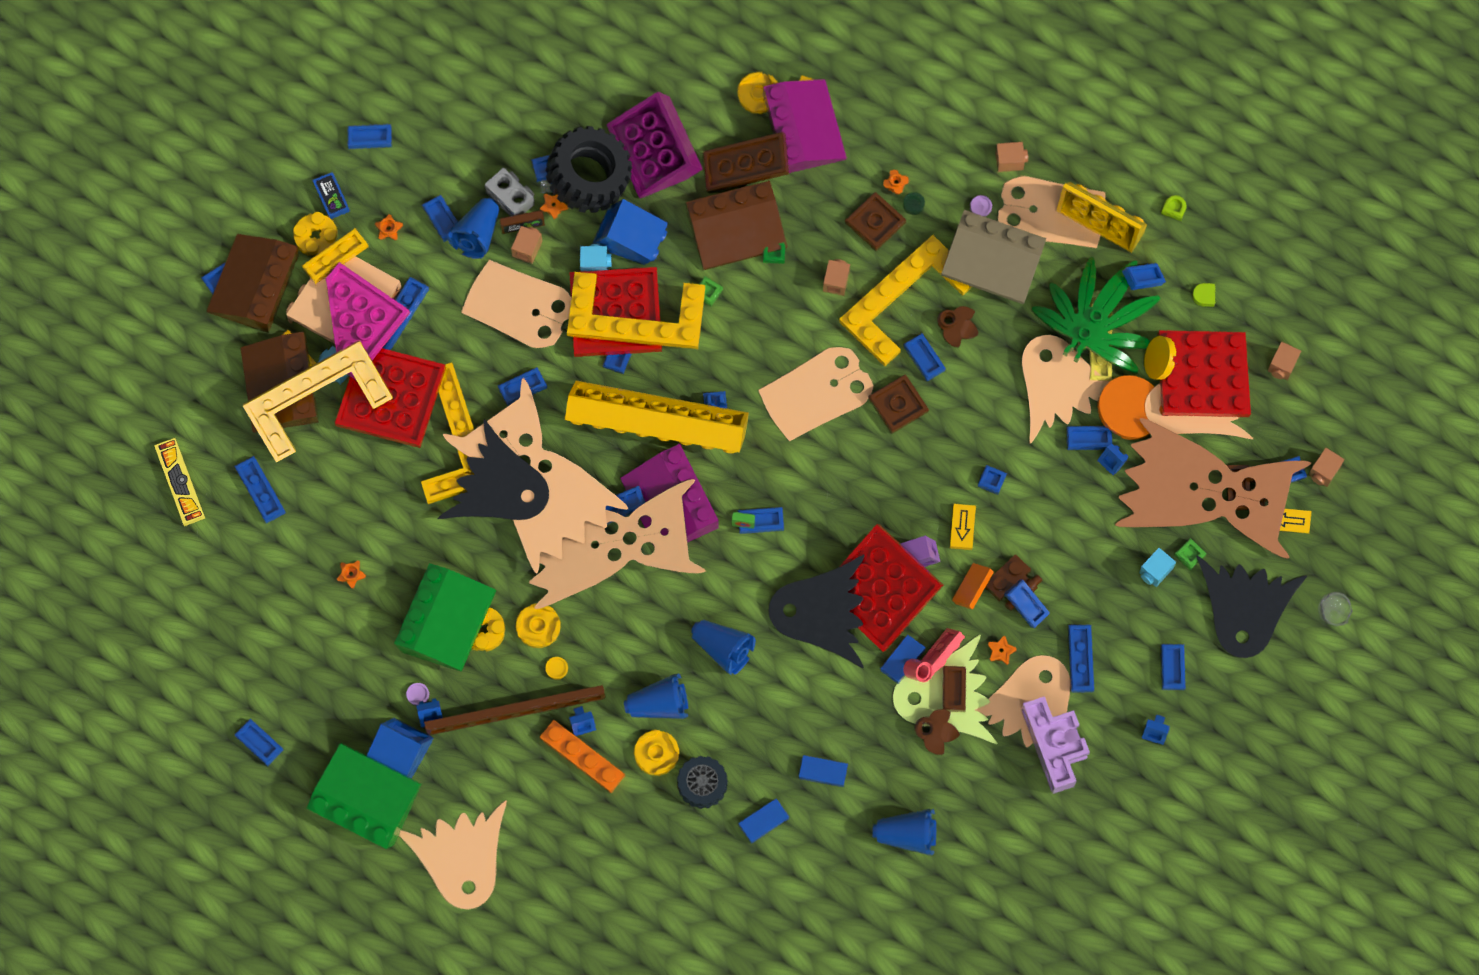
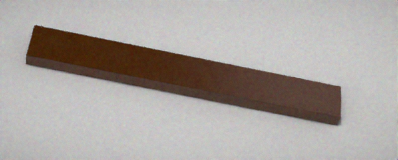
[424,685,605,735]

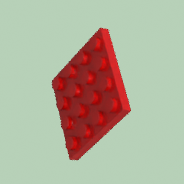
[570,267,662,357]
[1157,330,1251,417]
[335,348,446,448]
[840,524,943,652]

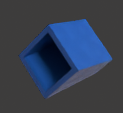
[592,199,668,265]
[367,718,434,778]

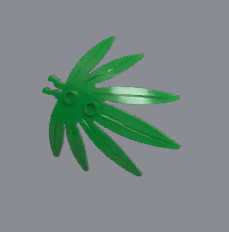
[1031,257,1160,374]

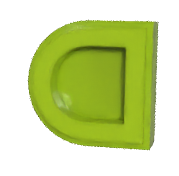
[1161,195,1186,221]
[1192,283,1215,307]

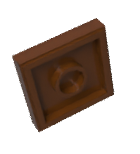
[845,192,906,251]
[868,374,929,434]

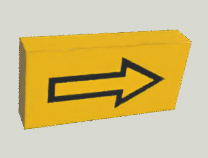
[950,504,976,550]
[1280,509,1311,533]

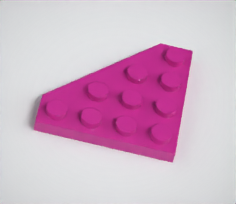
[326,262,410,380]

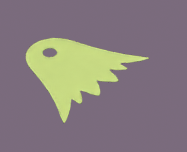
[893,635,997,744]

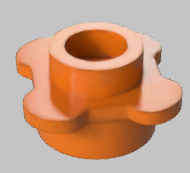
[883,170,909,194]

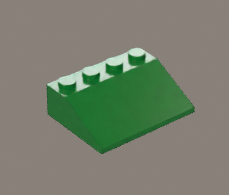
[394,563,496,672]
[306,743,422,849]

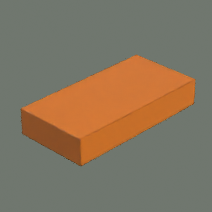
[952,563,994,610]

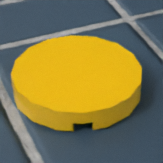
[738,72,778,114]
[1144,336,1176,380]
[516,603,561,648]
[634,730,679,776]

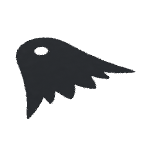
[437,419,549,520]
[769,554,865,668]
[1196,556,1307,658]

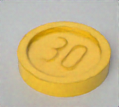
[545,657,568,680]

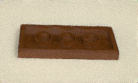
[703,132,789,193]

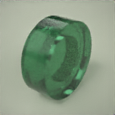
[903,192,925,215]

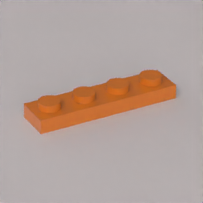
[540,720,625,793]

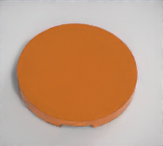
[1098,375,1162,440]

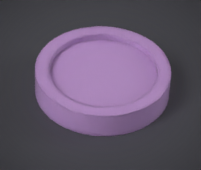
[970,196,992,217]
[406,683,429,706]

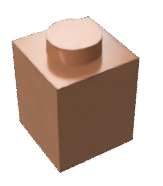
[995,142,1028,172]
[511,226,543,264]
[823,259,850,296]
[1268,342,1301,380]
[1309,448,1345,487]

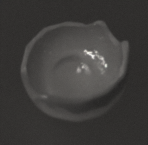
[1318,591,1353,627]

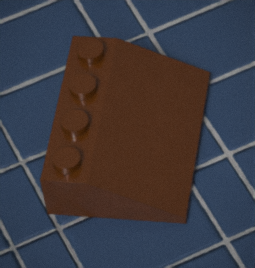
[686,181,787,270]
[207,234,299,333]
[241,332,319,433]

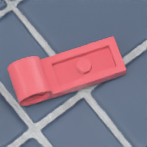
[903,628,965,682]

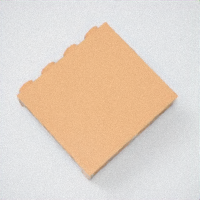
[286,256,402,344]

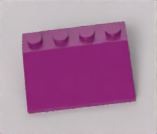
[763,79,847,173]
[606,92,703,198]
[620,444,719,548]

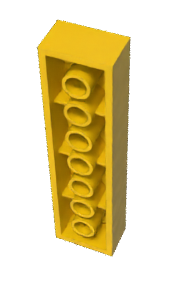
[565,381,749,453]

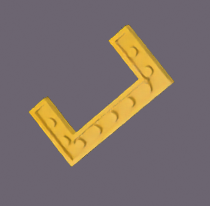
[839,235,972,366]
[567,272,705,349]
[243,340,393,462]
[421,363,475,504]

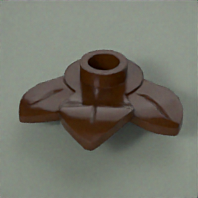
[937,306,978,348]
[915,709,960,755]

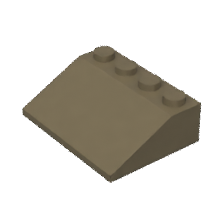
[941,210,1046,304]

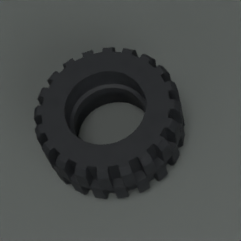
[546,126,632,213]

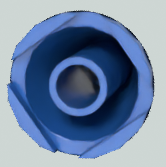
[447,198,499,259]
[691,620,756,675]
[624,673,688,719]
[873,809,937,855]

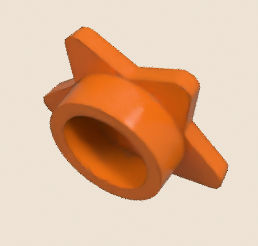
[540,194,568,219]
[375,214,403,240]
[337,561,366,588]
[988,636,1017,665]

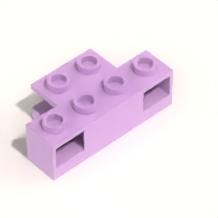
[1021,696,1090,794]

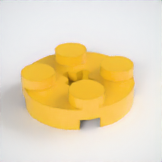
[294,212,338,255]
[472,608,505,651]

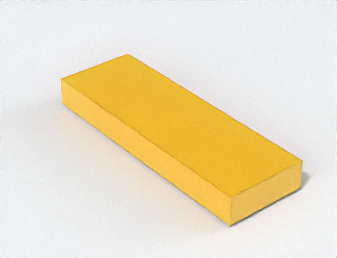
[302,228,369,284]

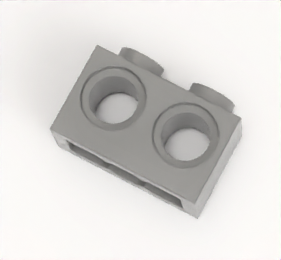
[485,168,534,216]

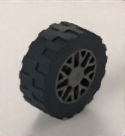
[677,756,728,809]

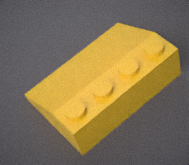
[1056,182,1147,253]

